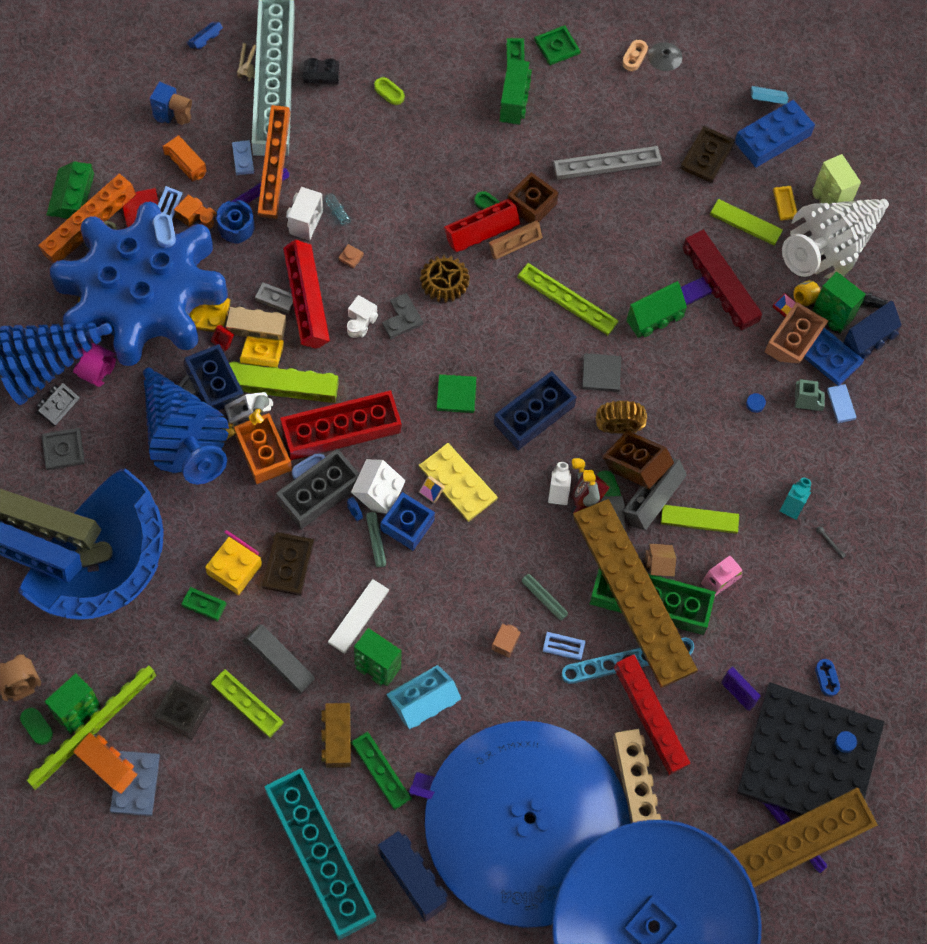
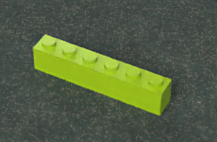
[229,362,339,403]

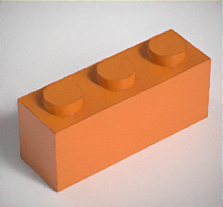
[73,732,138,794]

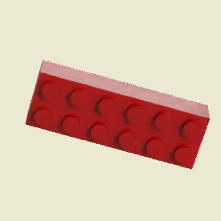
[280,390,402,460]

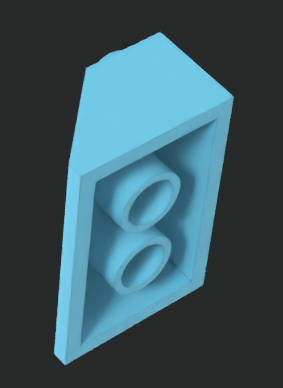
[386,665,461,729]

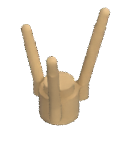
[237,43,256,81]

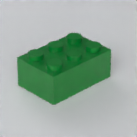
[499,59,532,125]
[812,271,866,333]
[354,628,402,687]
[44,673,101,735]

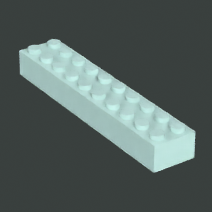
[252,0,295,156]

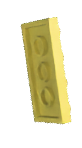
[419,443,498,522]

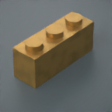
[321,703,351,768]

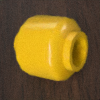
[793,280,820,307]

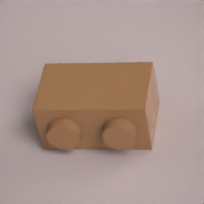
[645,544,676,576]

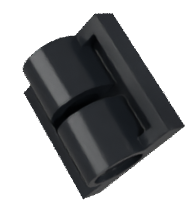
[303,58,340,84]

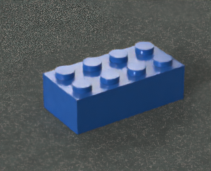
[735,100,815,168]

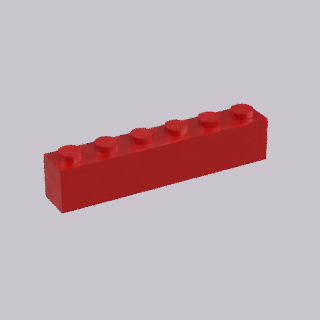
[283,239,330,349]
[614,654,691,775]

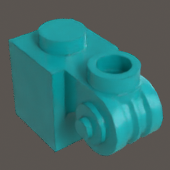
[780,478,811,520]

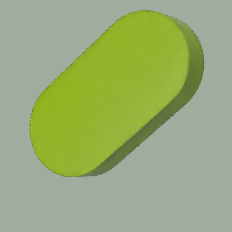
[374,77,404,105]

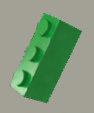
[46,161,94,219]
[626,281,687,338]

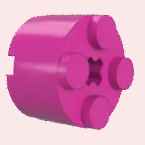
[73,343,116,387]

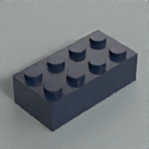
[494,371,577,450]
[378,831,448,922]

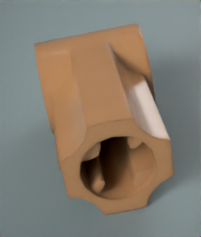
[169,94,192,125]

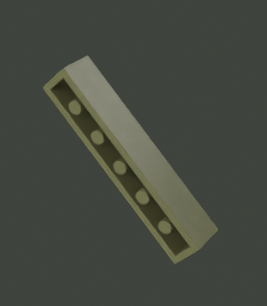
[0,489,102,550]

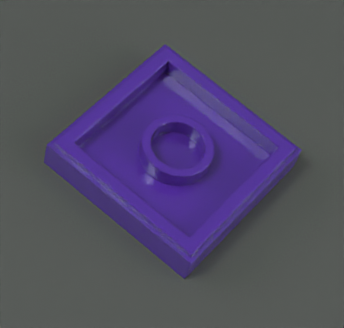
[722,667,761,711]

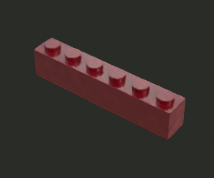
[683,229,763,331]

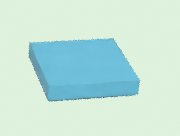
[751,86,788,105]

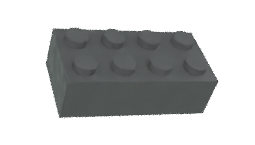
[276,449,359,530]

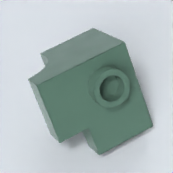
[795,379,825,411]

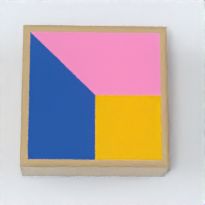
[419,476,445,503]

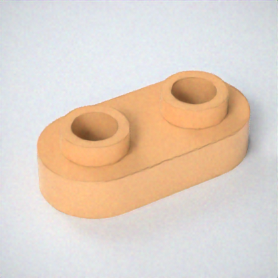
[622,40,648,71]

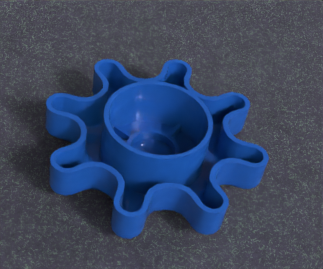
[50,202,228,366]

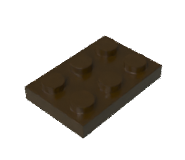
[680,126,735,183]
[262,532,314,596]

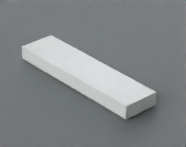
[328,579,389,654]

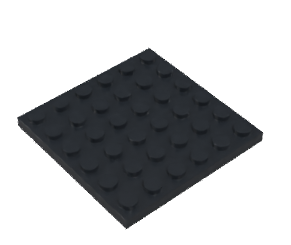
[737,682,884,816]

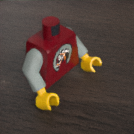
[571,458,610,513]

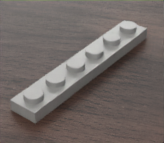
[553,146,662,180]

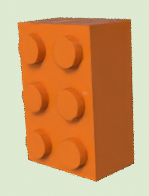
[234,413,292,485]

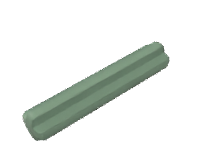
[366,512,386,567]
[522,574,568,621]

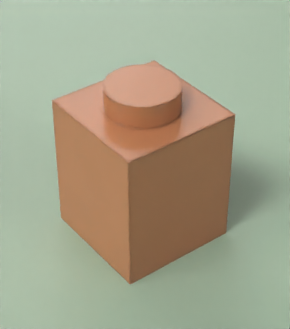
[491,624,520,658]

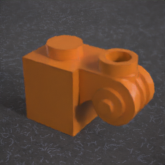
[174,194,217,229]

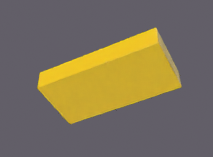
[773,186,797,221]

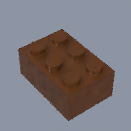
[602,431,674,489]

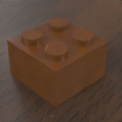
[507,172,559,224]

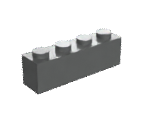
[623,458,687,530]

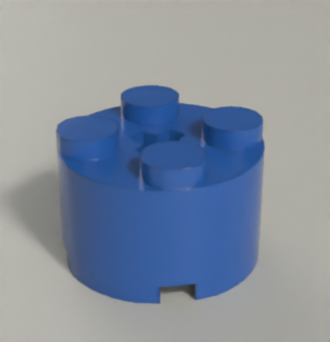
[217,200,255,244]

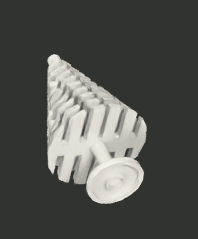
[782,199,889,279]

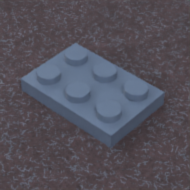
[110,751,160,816]

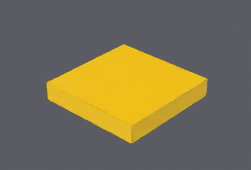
[240,336,284,368]

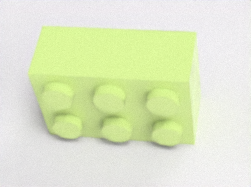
[813,154,861,204]

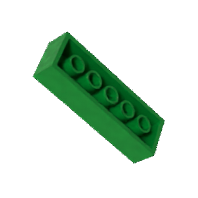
[589,568,716,635]

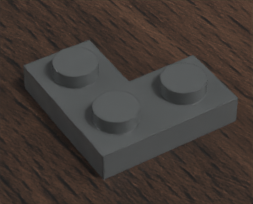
[382,293,423,339]

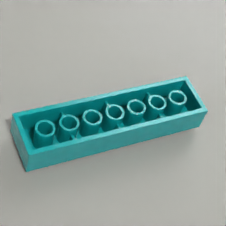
[264,768,376,941]

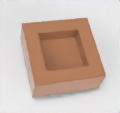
[338,244,364,269]

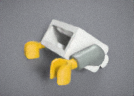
[223,392,273,439]

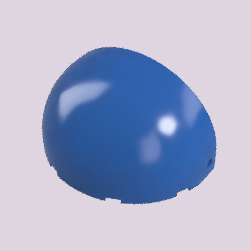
[18,468,163,619]

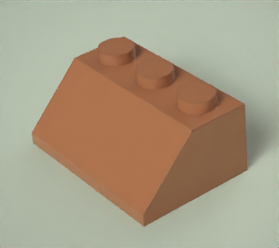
[765,302,828,363]

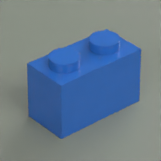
[150,82,177,123]

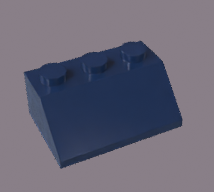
[843,300,902,359]
[184,344,244,411]

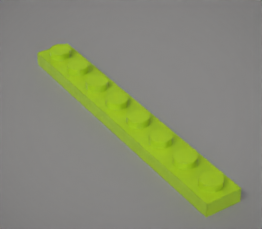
[27,665,156,790]

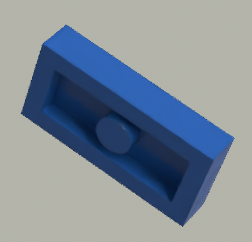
[186,22,223,49]

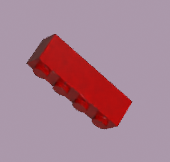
[444,199,520,252]

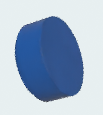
[746,393,766,413]
[835,731,857,753]

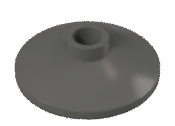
[648,42,682,71]

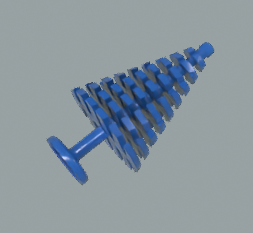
[0,323,112,405]
[143,367,229,485]

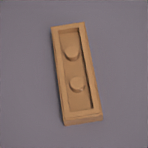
[489,221,542,260]

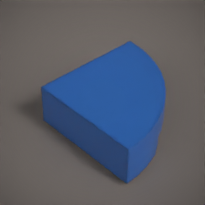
[347,497,363,521]

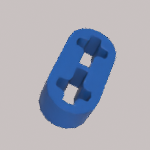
[815,659,840,697]

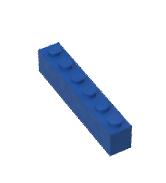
[0,522,82,583]

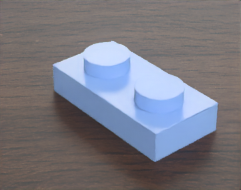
[232,140,254,175]

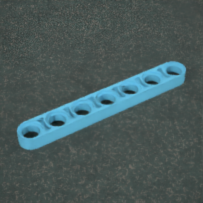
[562,638,694,684]

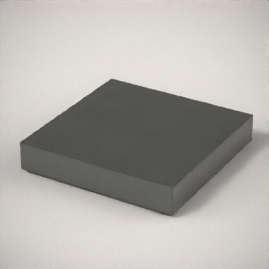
[582,353,621,392]
[41,428,85,470]

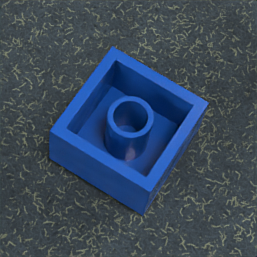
[381,492,435,551]

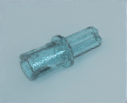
[324,193,351,226]

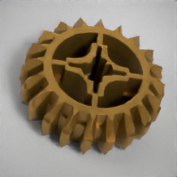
[420,255,470,303]
[596,400,647,434]

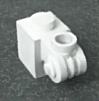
[347,295,378,338]
[548,462,571,505]

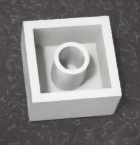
[286,187,323,241]
[351,459,405,513]

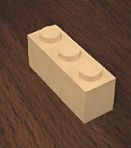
[226,307,286,340]

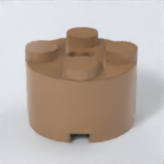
[0,655,41,701]

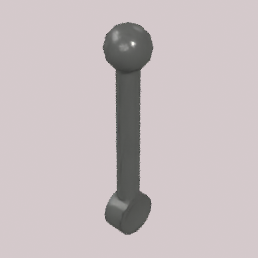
[816,526,846,559]

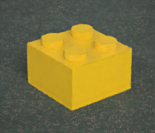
[205,537,262,596]

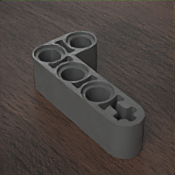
[242,624,315,694]

